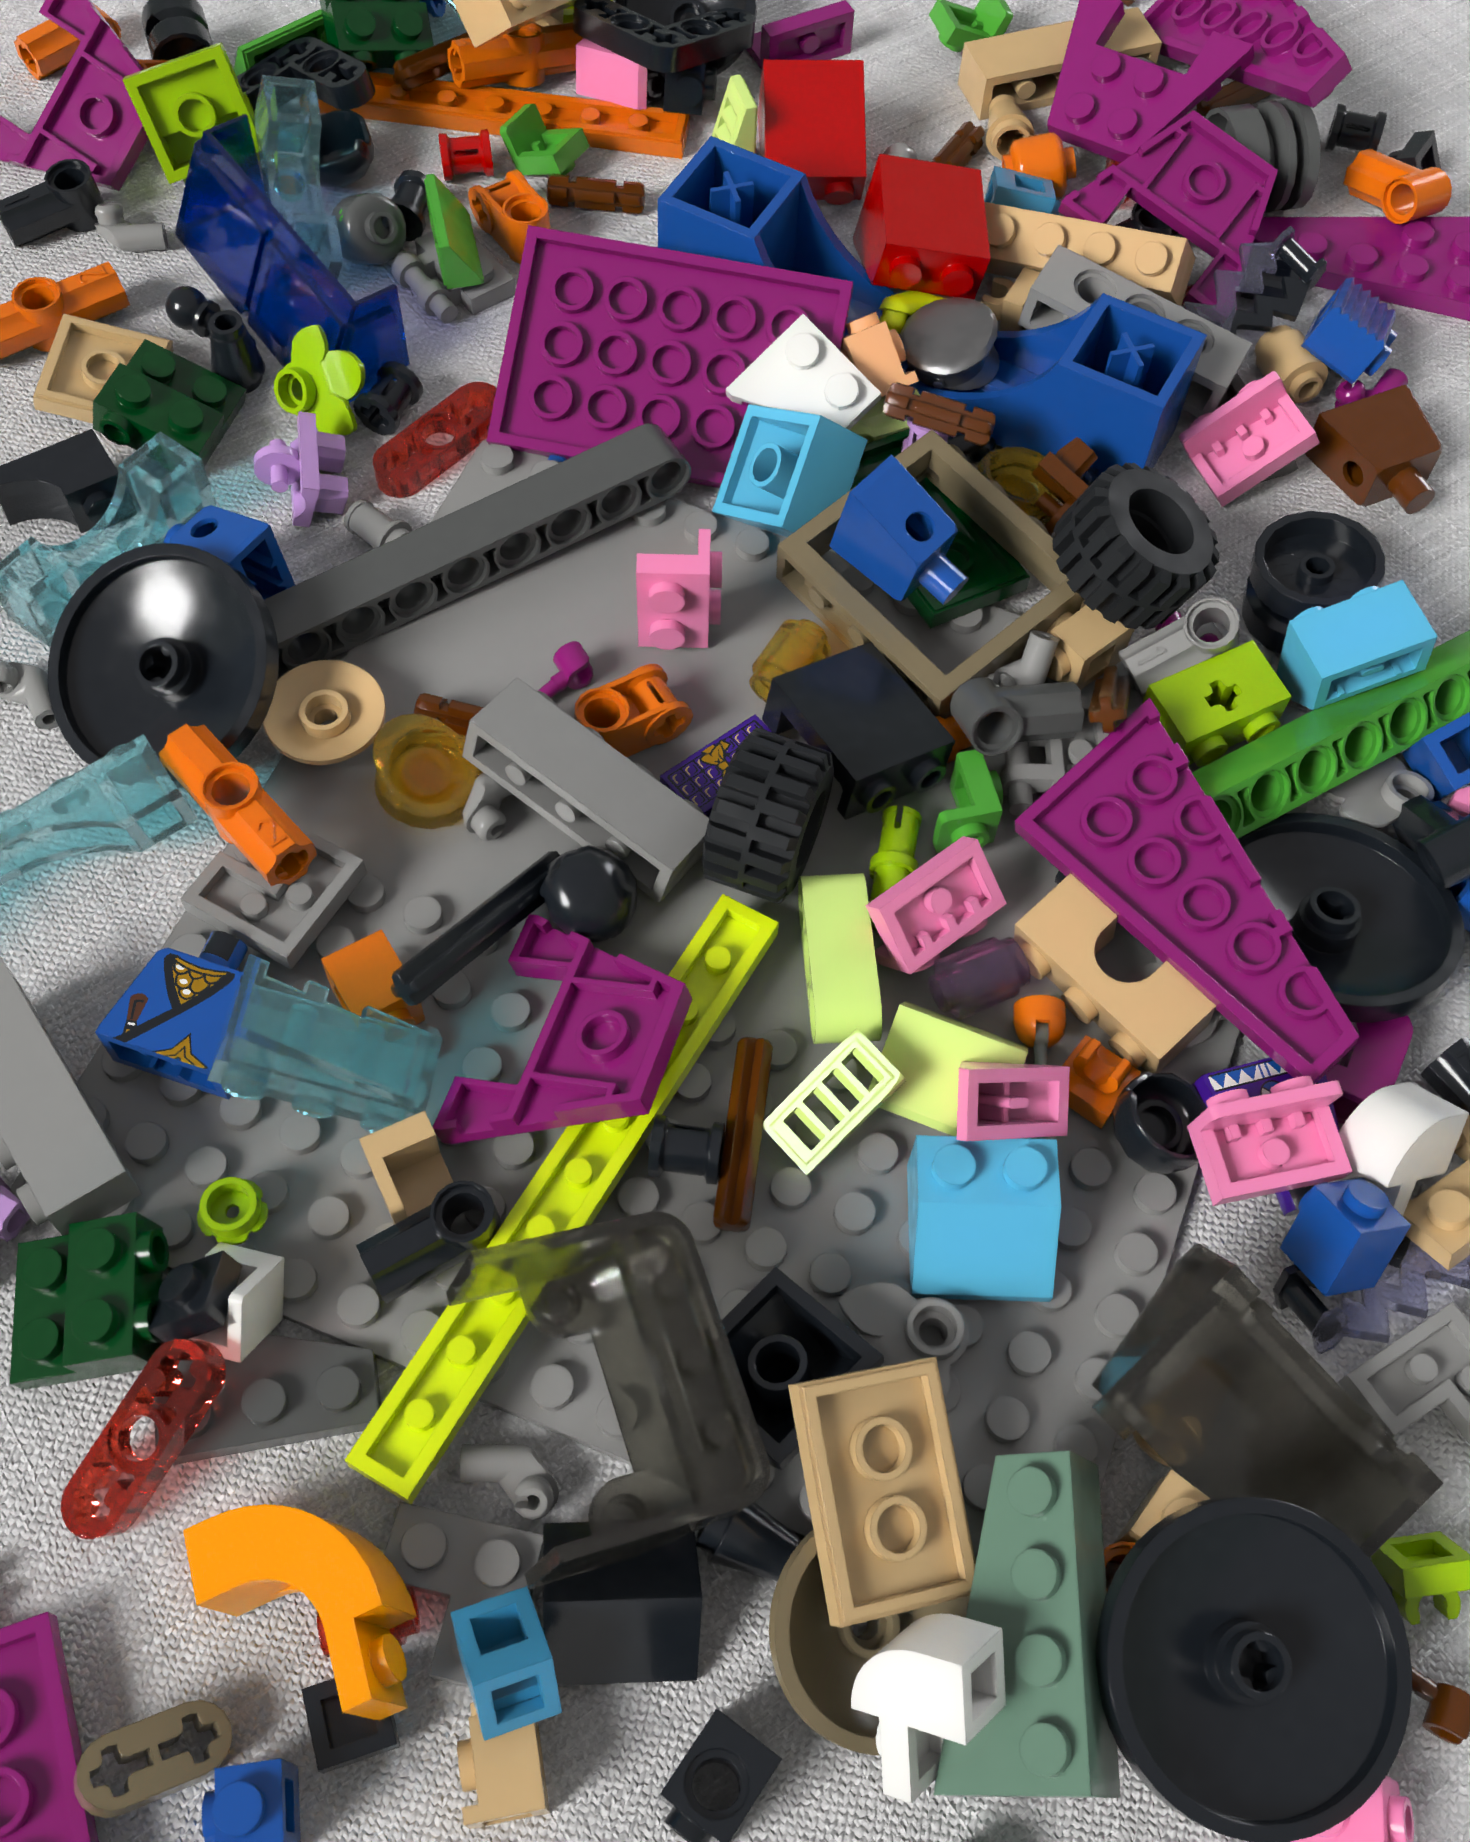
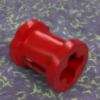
[438,129,494,181]

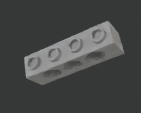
[1018,245,1253,417]

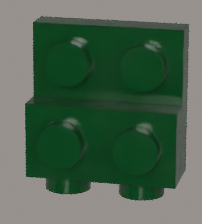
[320,0,434,72]
[93,339,247,479]
[10,1212,169,1390]

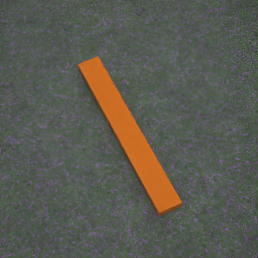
[299,72,690,159]

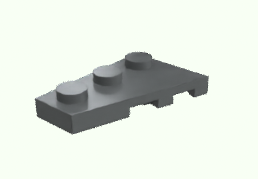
[152,1334,381,1467]

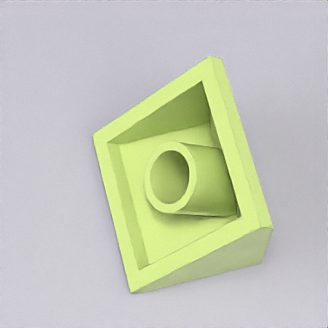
[868,1001,1028,1136]

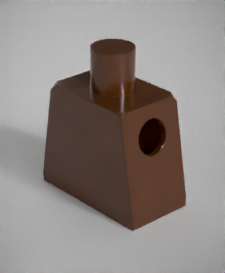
[1305,384,1442,514]

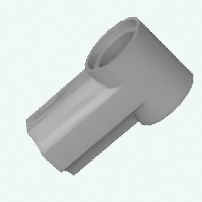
[1118,597,1240,699]

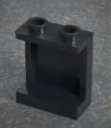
[762,642,955,820]

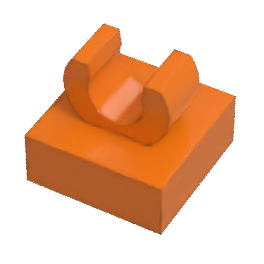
[1062,1035,1141,1129]

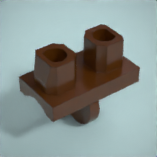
[1031,437,1098,536]

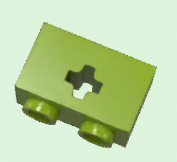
[1141,640,1292,767]

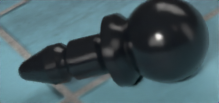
[165,286,256,345]

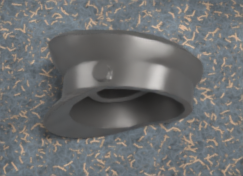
[900,297,999,391]

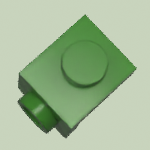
[929,0,1013,52]
[500,104,590,176]
[932,749,1003,853]

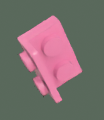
[865,836,1007,975]

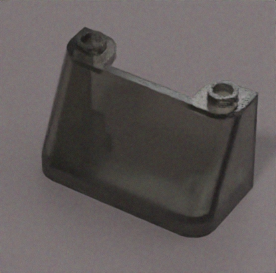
[1091,1243,1444,1558]

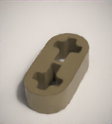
[73,1700,233,1818]

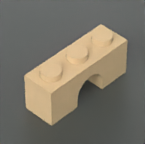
[1014,873,1216,1073]

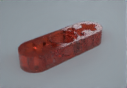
[373,382,497,498]
[61,1339,226,1539]

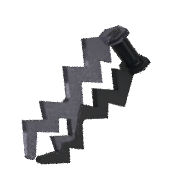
[1183,226,1327,335]
[1273,1236,1470,1354]

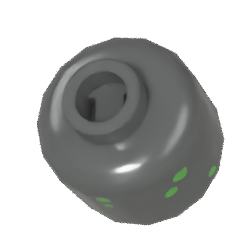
[329,193,406,265]

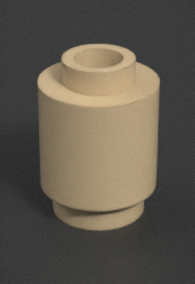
[1255,325,1328,404]

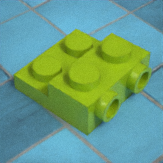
[123,42,267,187]

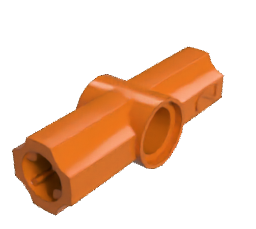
[447,22,584,89]
[0,262,130,360]
[158,723,317,886]

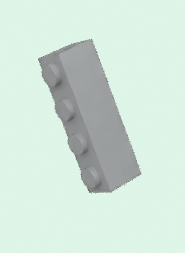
[462,677,709,903]
[0,956,142,1235]

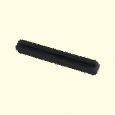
[391,851,560,1006]

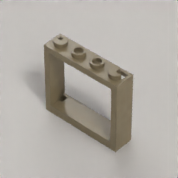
[776,430,1083,719]

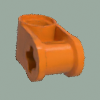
[468,169,551,264]
[574,664,693,757]

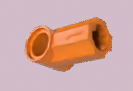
[14,1,121,80]
[1343,149,1452,224]

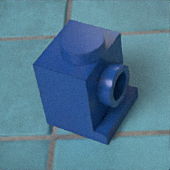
[202,1758,301,1842]

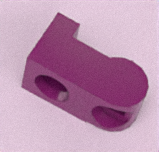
[1326,1015,1413,1125]

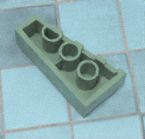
[933,1450,1121,1798]

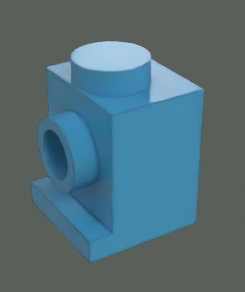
[984,166,1061,215]
[450,1586,562,1741]

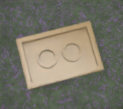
[788,1357,976,1628]

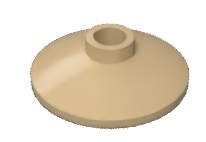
[263,660,386,765]

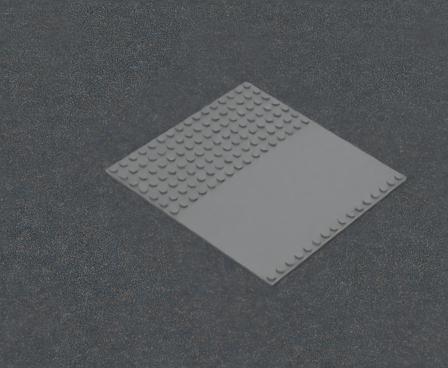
[10,439,1309,1561]

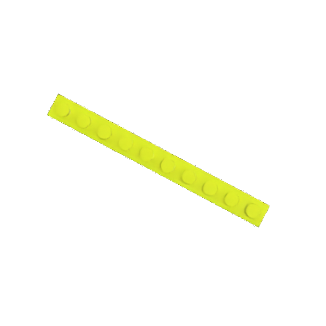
[345,894,779,1505]

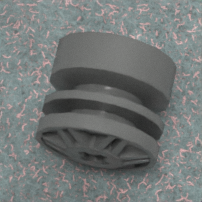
[1205,99,1321,213]

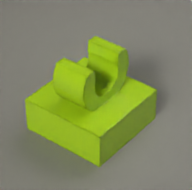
[1370,1531,1470,1625]

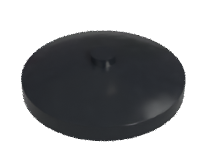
[48,543,279,789]
[1238,813,1465,1023]
[1096,1496,1412,1842]

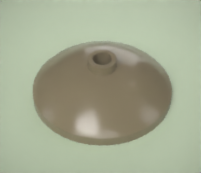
[769,1530,970,1755]

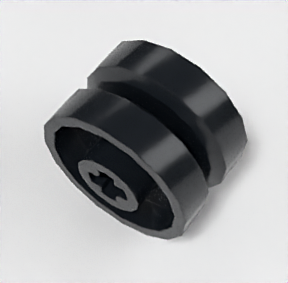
[1242,511,1386,654]

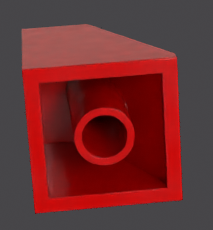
[758,60,867,205]
[853,153,991,300]

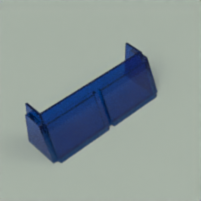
[175,114,410,403]

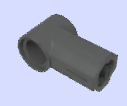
[950,677,1085,756]

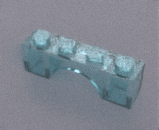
[254,75,343,299]
[0,432,216,647]

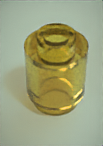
[749,619,832,702]

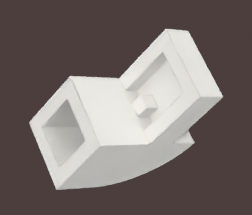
[1332,1082,1469,1216]
[851,1613,1006,1804]

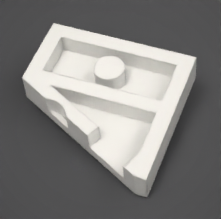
[725,314,881,430]

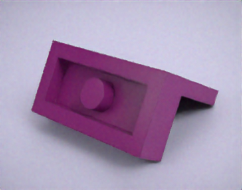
[746,0,855,70]

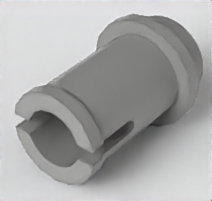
[344,499,413,548]

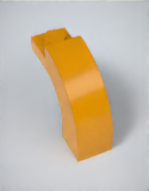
[183,1504,417,1721]

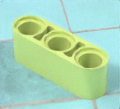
[798,873,882,1044]

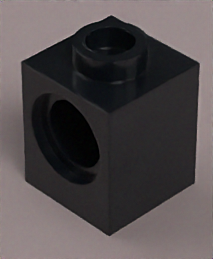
[660,1708,782,1842]

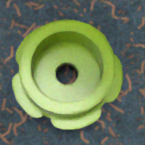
[197,1177,268,1245]

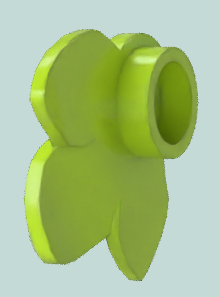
[274,324,365,436]

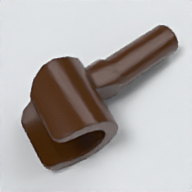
[1411,1665,1470,1745]

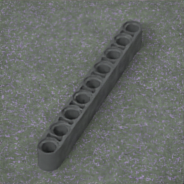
[264,423,691,680]

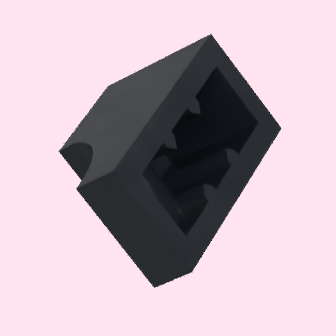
[0,429,134,534]

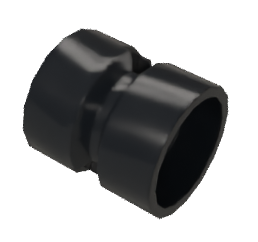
[141,0,213,60]

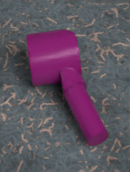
[538,641,593,698]

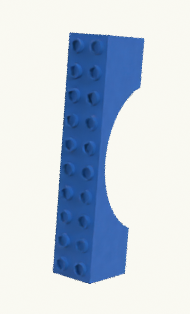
[658,136,1207,479]

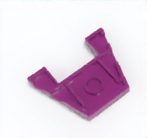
[0,0,149,191]
[1047,0,1255,163]
[1058,110,1278,327]
[433,914,692,1144]

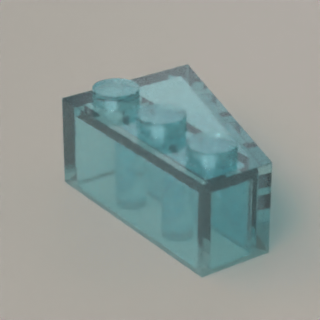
[207,954,443,1133]

